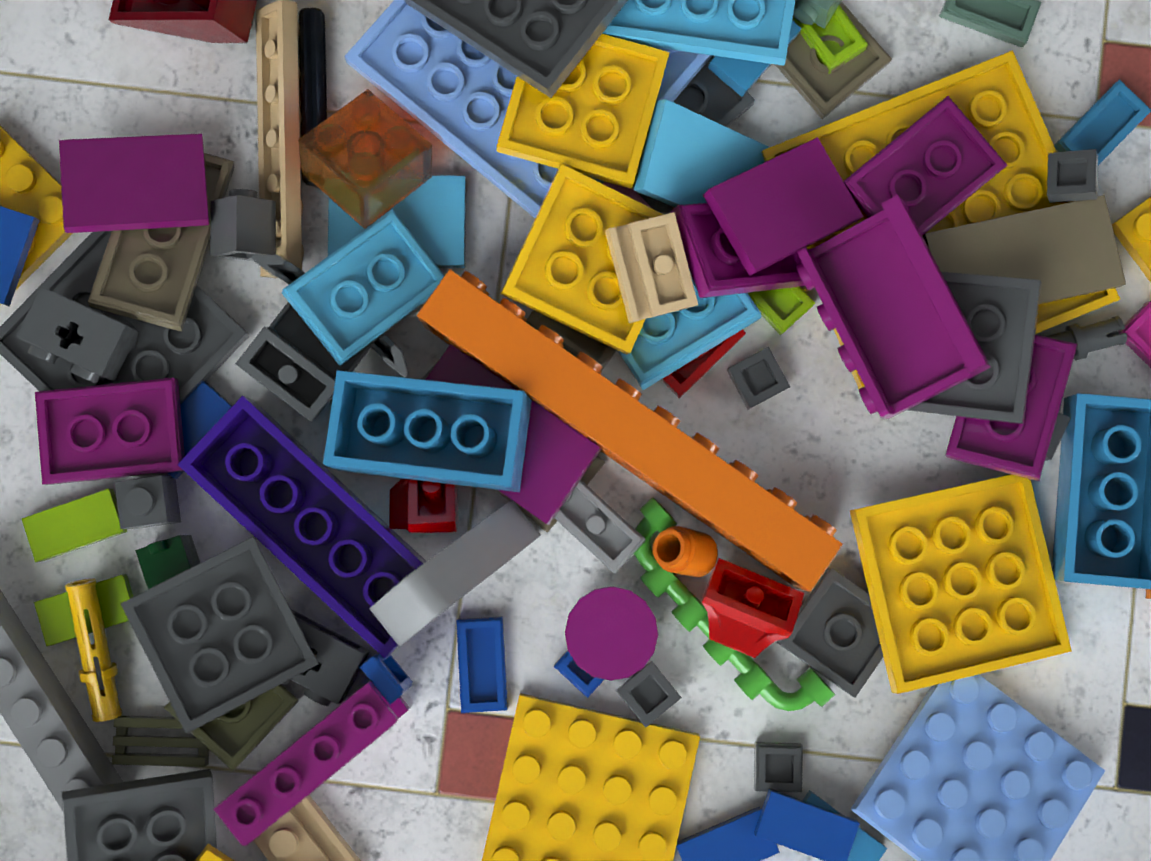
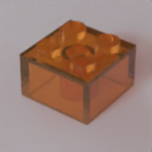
[298,89,432,229]

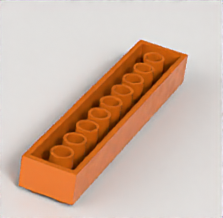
[416,269,843,592]

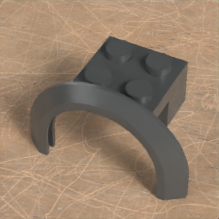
[235,254,409,422]

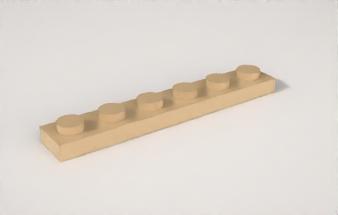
[256,0,304,278]

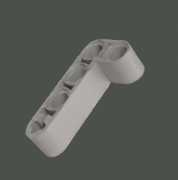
[370,500,541,647]

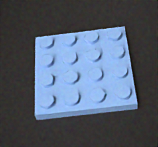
[851,674,1105,861]

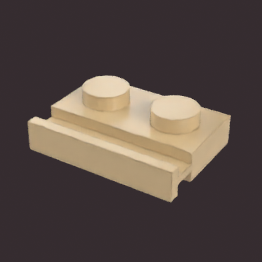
[605,212,698,323]
[253,795,361,861]

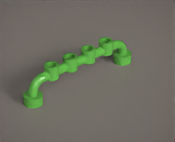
[634,497,835,711]

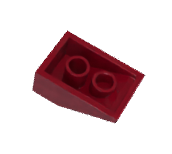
[108,0,257,43]

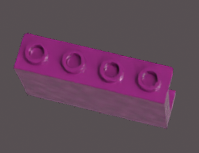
[796,194,991,419]
[213,681,410,846]

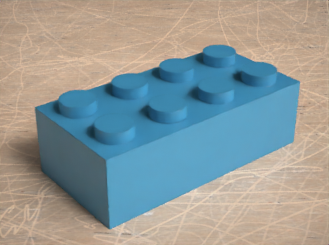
[323,370,532,492]
[1052,393,1151,589]

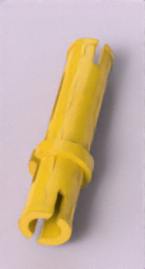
[65,578,122,722]

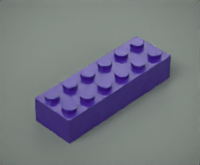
[177,395,427,658]

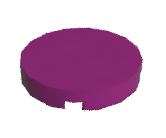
[565,586,658,681]

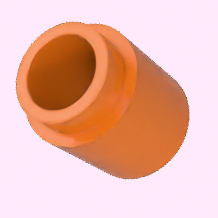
[653,526,718,577]

